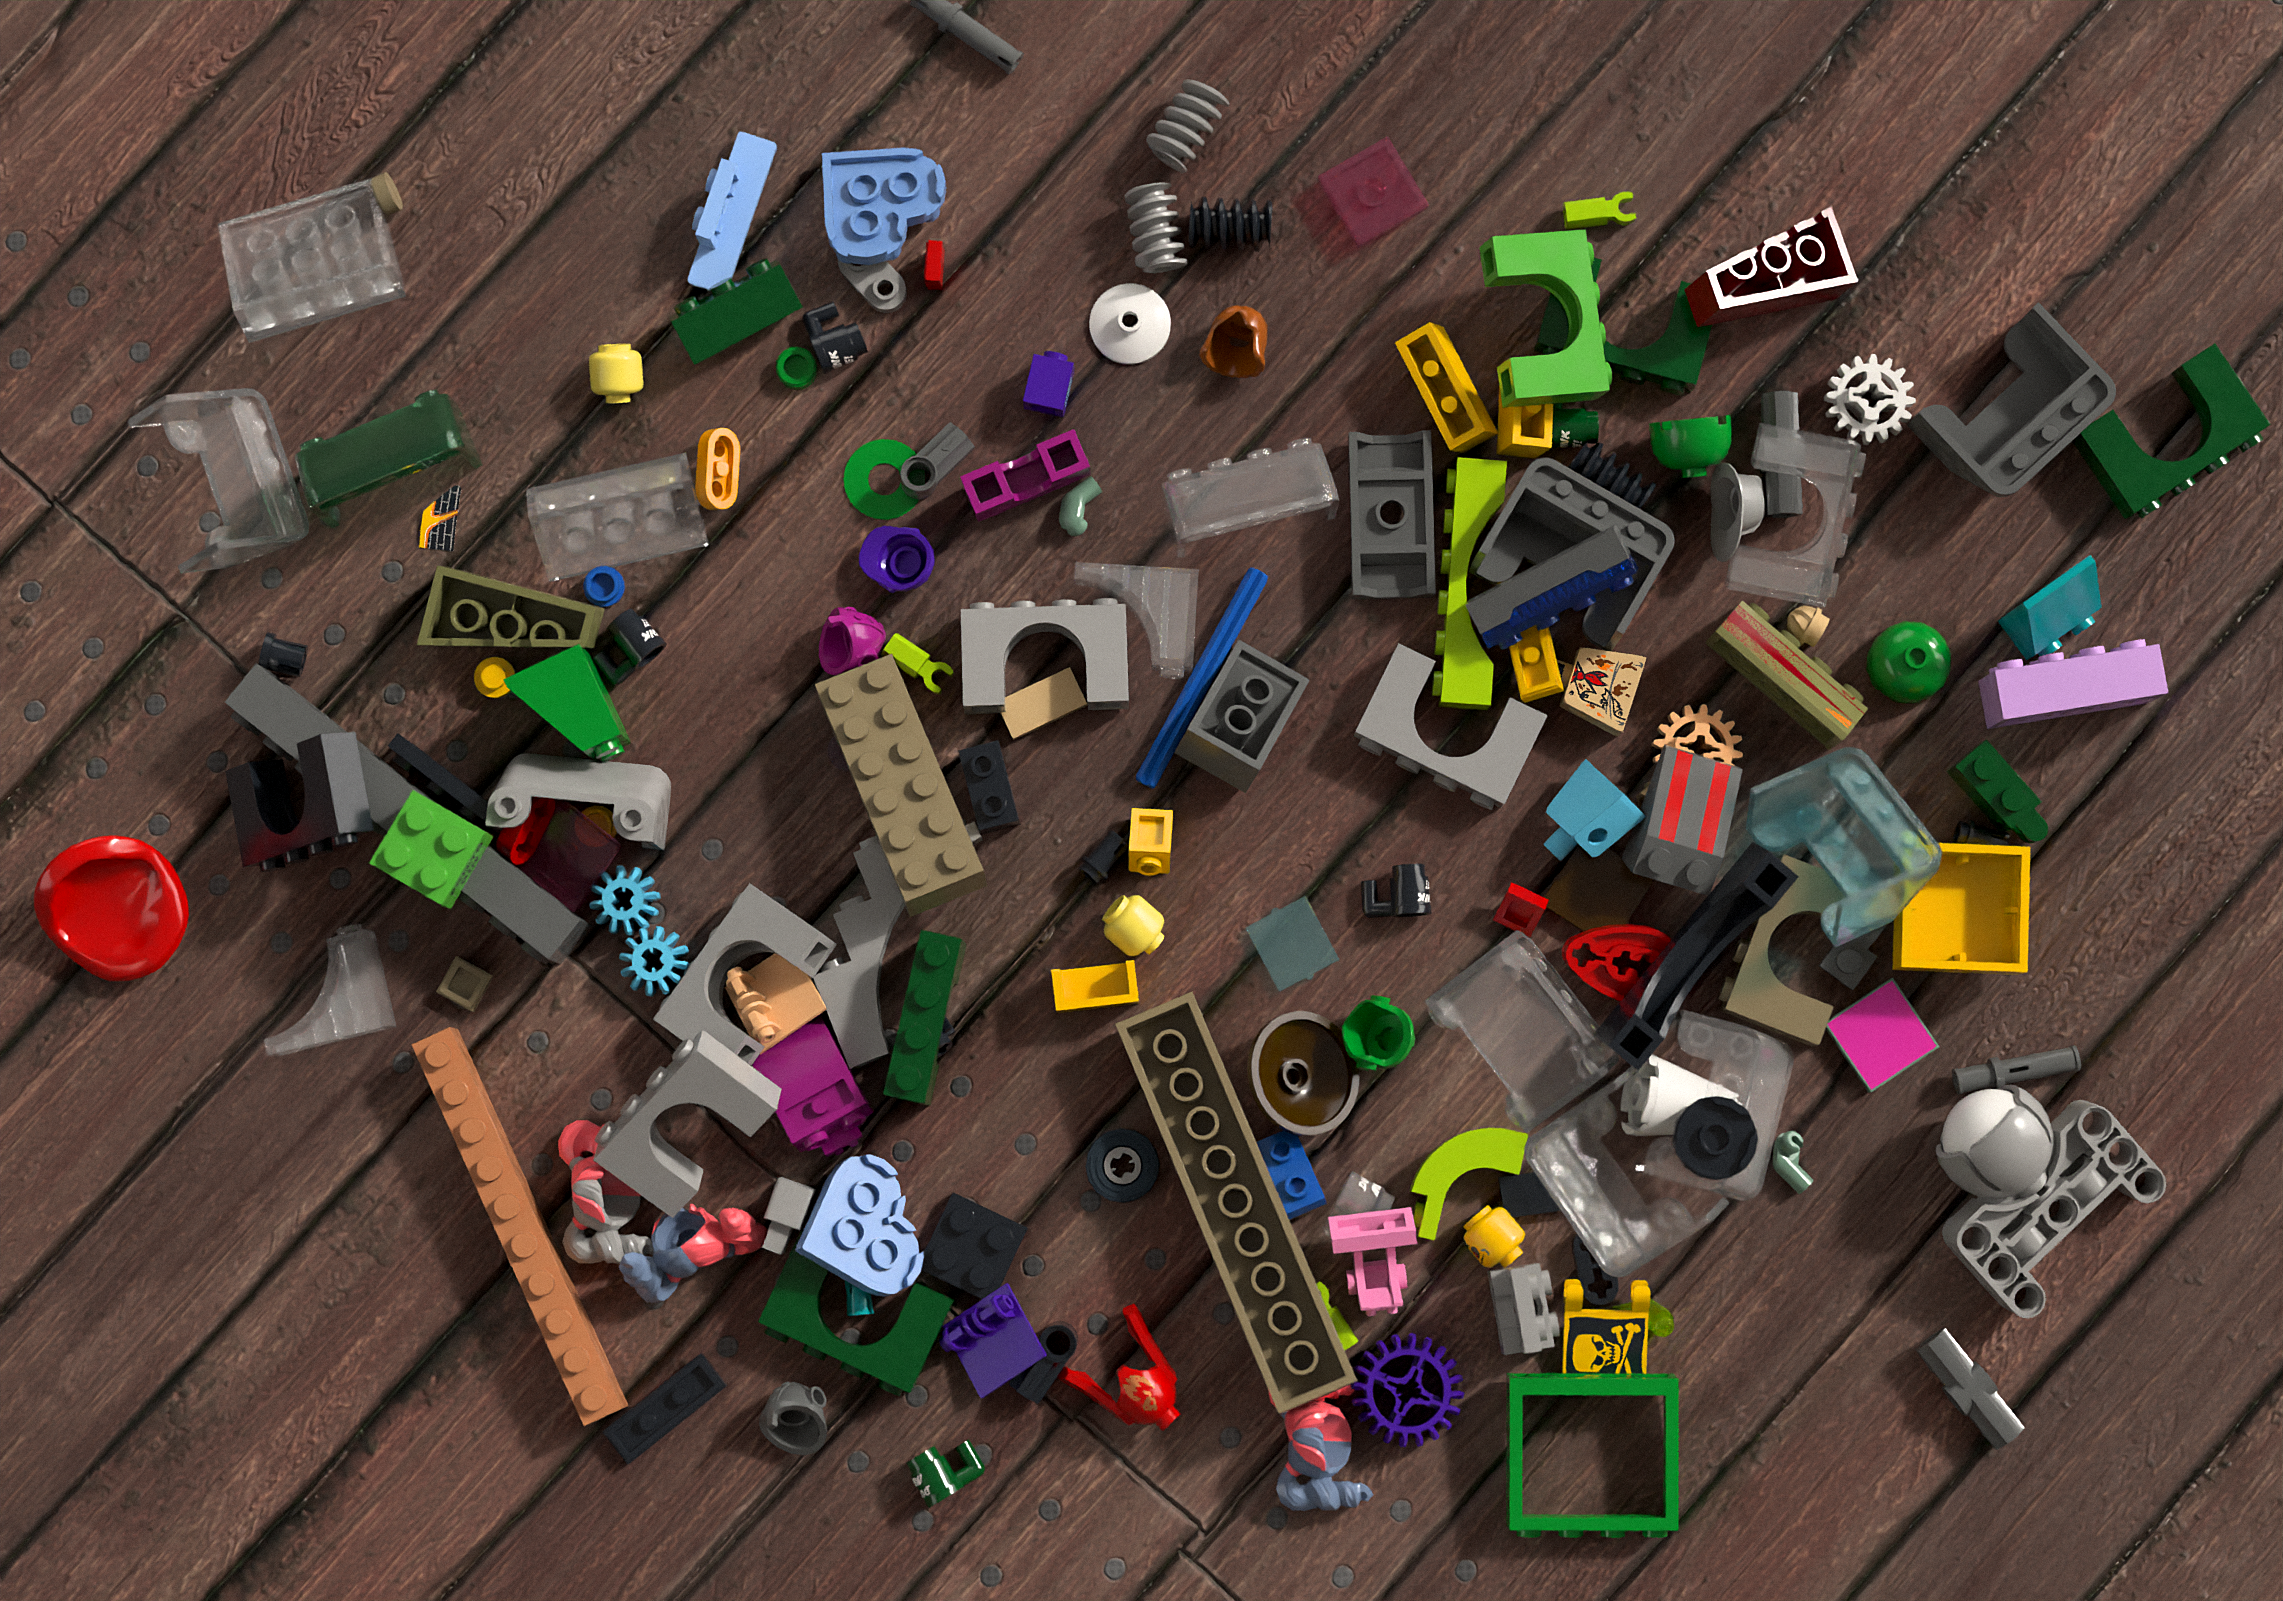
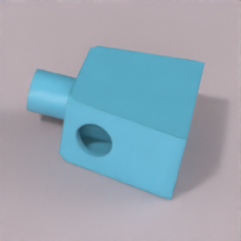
[1543,759,1646,861]

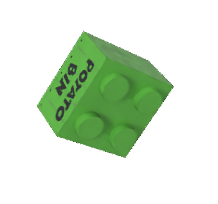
[370,790,494,909]

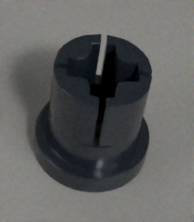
[258,632,308,677]

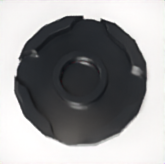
[1672,1096,1758,1181]

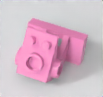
[1328,1207,1417,1316]

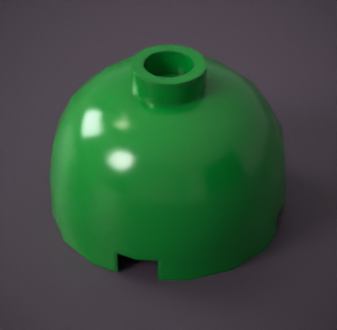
[1649,415,1732,478]
[1867,621,1951,704]

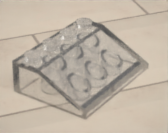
[218,178,406,343]

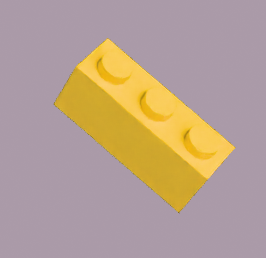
[1395,322,1498,453]

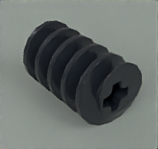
[1188,196,1273,252]
[1568,442,1656,509]

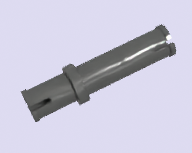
[910,0,1024,75]
[1952,1045,2081,1095]

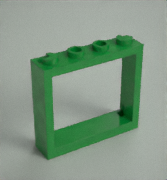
[1506,1373,1679,1538]

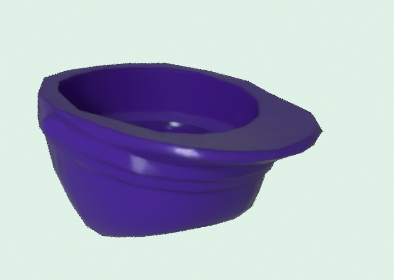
[859,526,935,593]

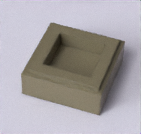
[436,956,494,1012]

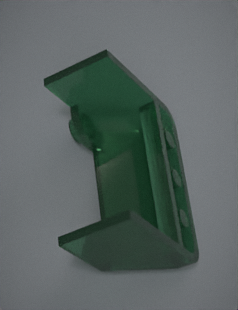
[295,390,483,528]

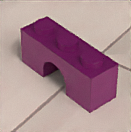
[960,429,1091,522]

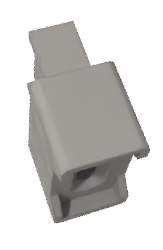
[762,1177,817,1255]

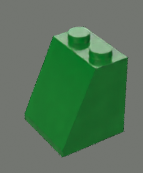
[503,644,631,762]

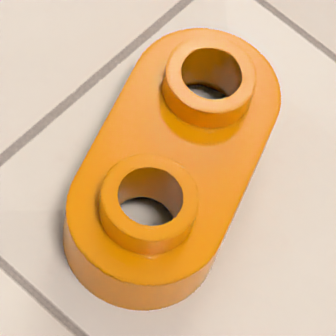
[695,428,740,510]

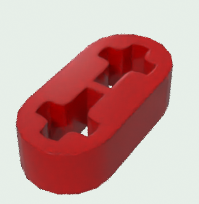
[496,796,555,865]

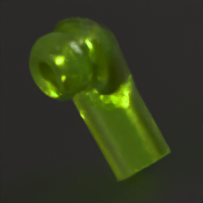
[1612,1298,1674,1337]

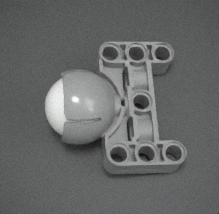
[1936,1085,2166,1318]

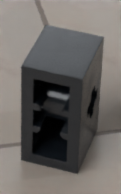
[958,740,1021,835]

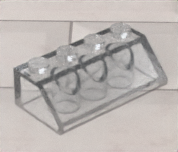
[526,453,709,582]

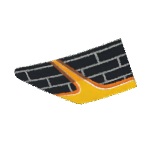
[419,485,461,551]

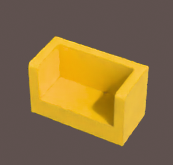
[1051,960,1139,1013]

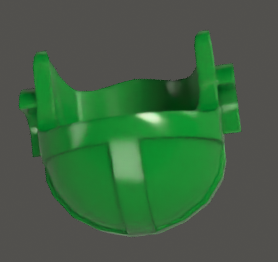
[1342,995,1416,1071]

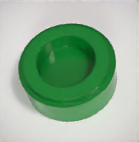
[776,347,818,390]

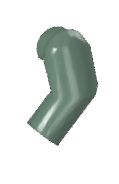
[1059,476,1102,536]
[1772,1131,1814,1194]

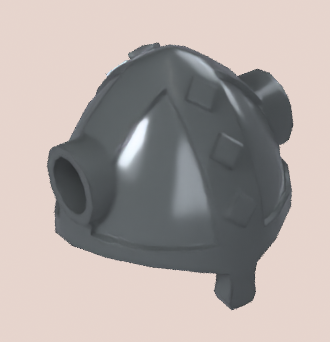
[759,1382,827,1455]

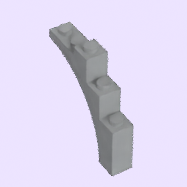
[814,819,983,1070]

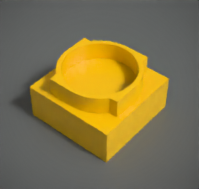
[1893,842,2030,975]

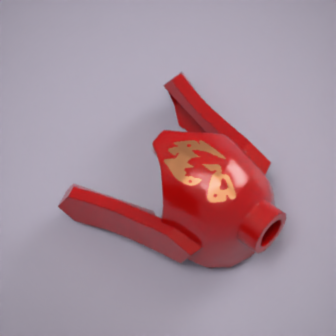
[1057,1304,1180,1431]

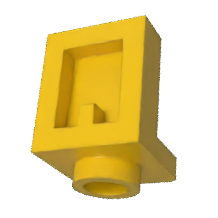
[1129,808,1173,876]

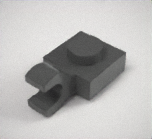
[1818,916,1885,990]

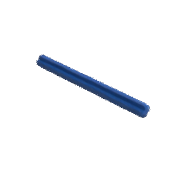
[1136,568,1268,789]

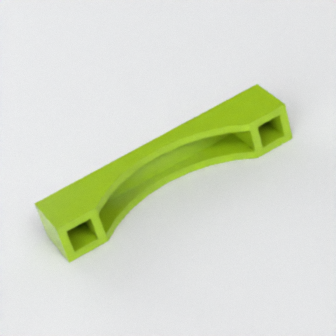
[1432,457,1507,710]

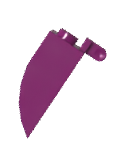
[752,1014,874,1157]

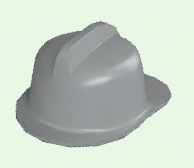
[1710,463,1765,562]

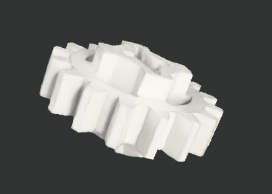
[1824,354,1916,445]

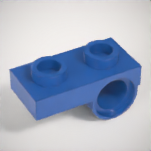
[1256,1131,1327,1220]

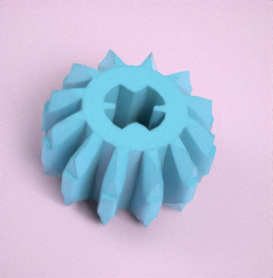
[589,865,661,936]
[619,926,690,997]

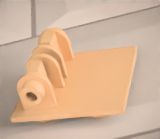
[725,953,827,1055]

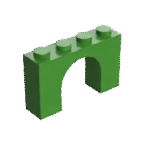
[1479,229,1612,408]

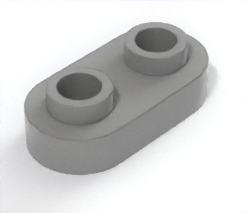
[838,259,907,313]

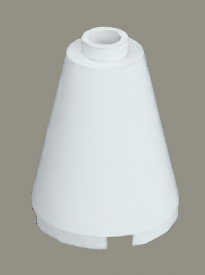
[1621,1054,1741,1136]

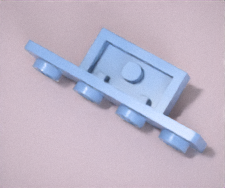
[688,132,777,291]

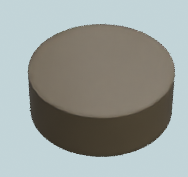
[371,172,403,216]

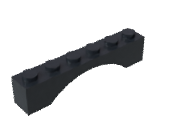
[1594,842,1799,1070]

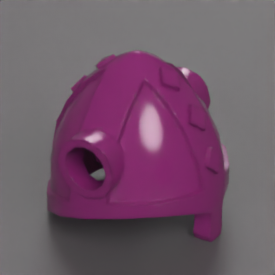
[819,607,886,675]

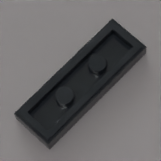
[603,1353,728,1465]

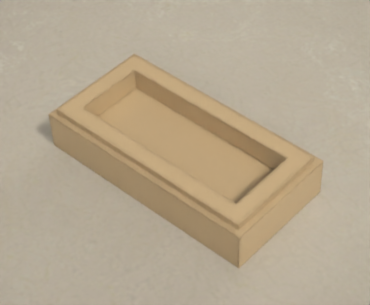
[1000,667,1088,740]

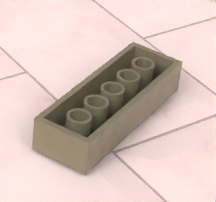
[815,654,987,917]

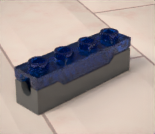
[1465,524,1639,650]

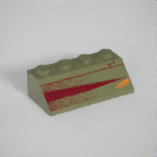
[1705,601,1868,750]

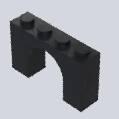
[225,732,373,872]

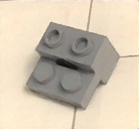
[1487,1263,1560,1355]

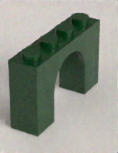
[1534,258,1712,395]
[2072,343,2271,520]
[883,929,967,1106]
[758,1230,955,1396]

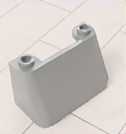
[485,753,671,850]

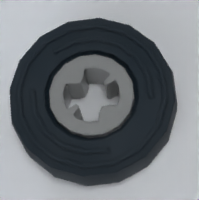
[1085,1128,1160,1203]

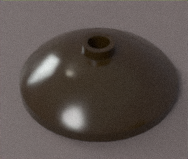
[1247,1011,1359,1136]

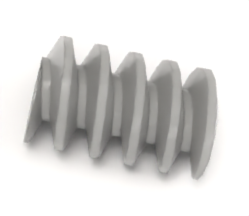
[1146,79,1229,173]
[1125,183,1187,273]

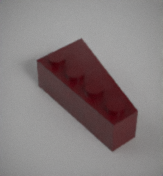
[1684,207,1858,327]

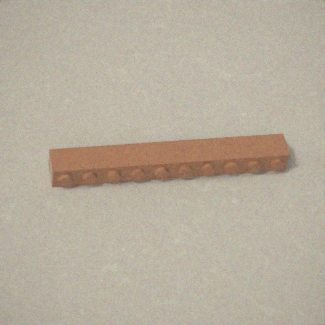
[412,1027,629,1426]

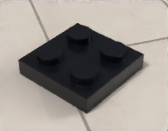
[921,1192,1028,1299]

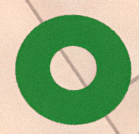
[844,439,925,519]

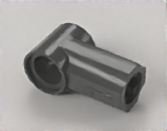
[900,422,975,500]

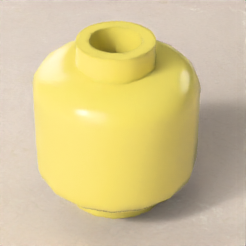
[589,344,644,403]
[1102,895,1164,956]

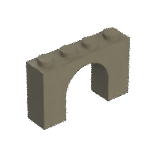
[1717,854,1877,1047]

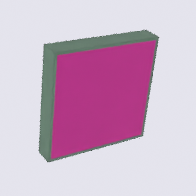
[1826,978,1939,1093]

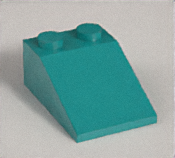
[1998,555,2102,660]

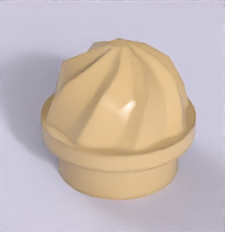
[1787,605,1830,647]

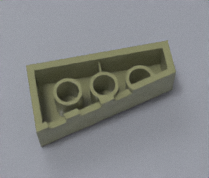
[417,565,605,648]

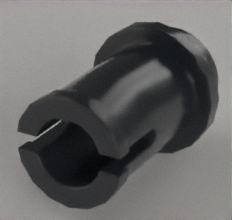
[1953,819,2009,846]
[1079,830,1129,884]

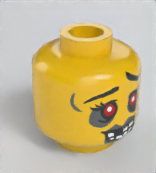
[1463,1205,1525,1269]

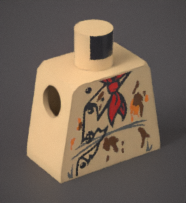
[1557,648,1646,736]

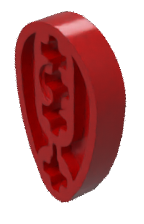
[1562,924,1672,1001]

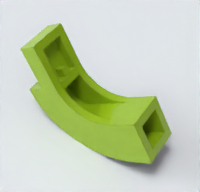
[1409,1128,1529,1241]

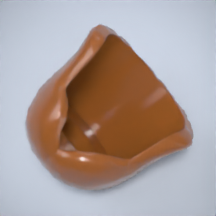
[1199,305,1268,378]

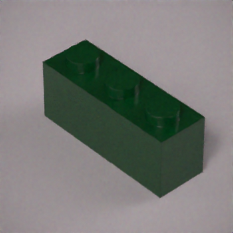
[669,258,803,365]

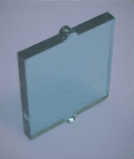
[1245,896,1339,992]

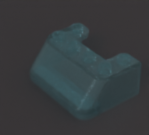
[1745,747,1942,947]

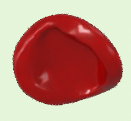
[34,835,189,981]

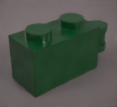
[1946,739,2048,844]

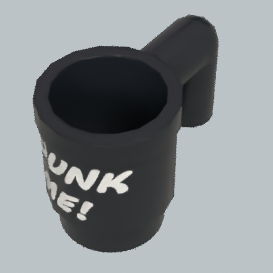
[802,301,868,374]
[592,608,667,685]
[1361,864,1432,918]

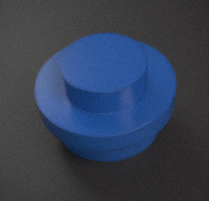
[583,566,625,607]

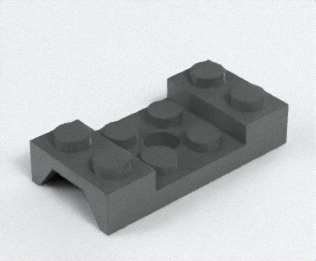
[1347,430,1435,600]

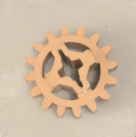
[1652,704,1743,766]

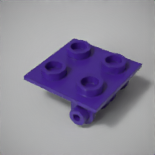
[939,1283,1047,1399]

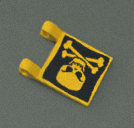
[1562,1279,1650,1373]

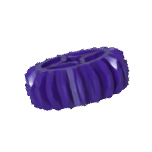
[1351,1333,1464,1447]

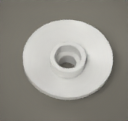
[1089,284,1171,364]

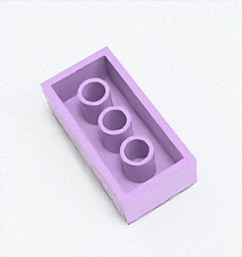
[1978,639,2168,729]

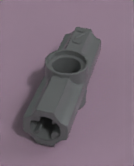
[1758,391,1805,518]
[1916,1328,2025,1450]

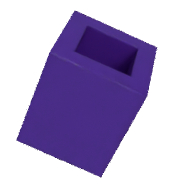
[1023,351,1075,418]

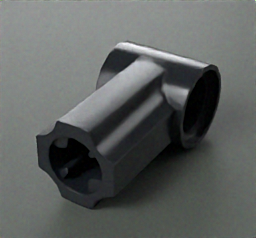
[1009,1321,1078,1404]

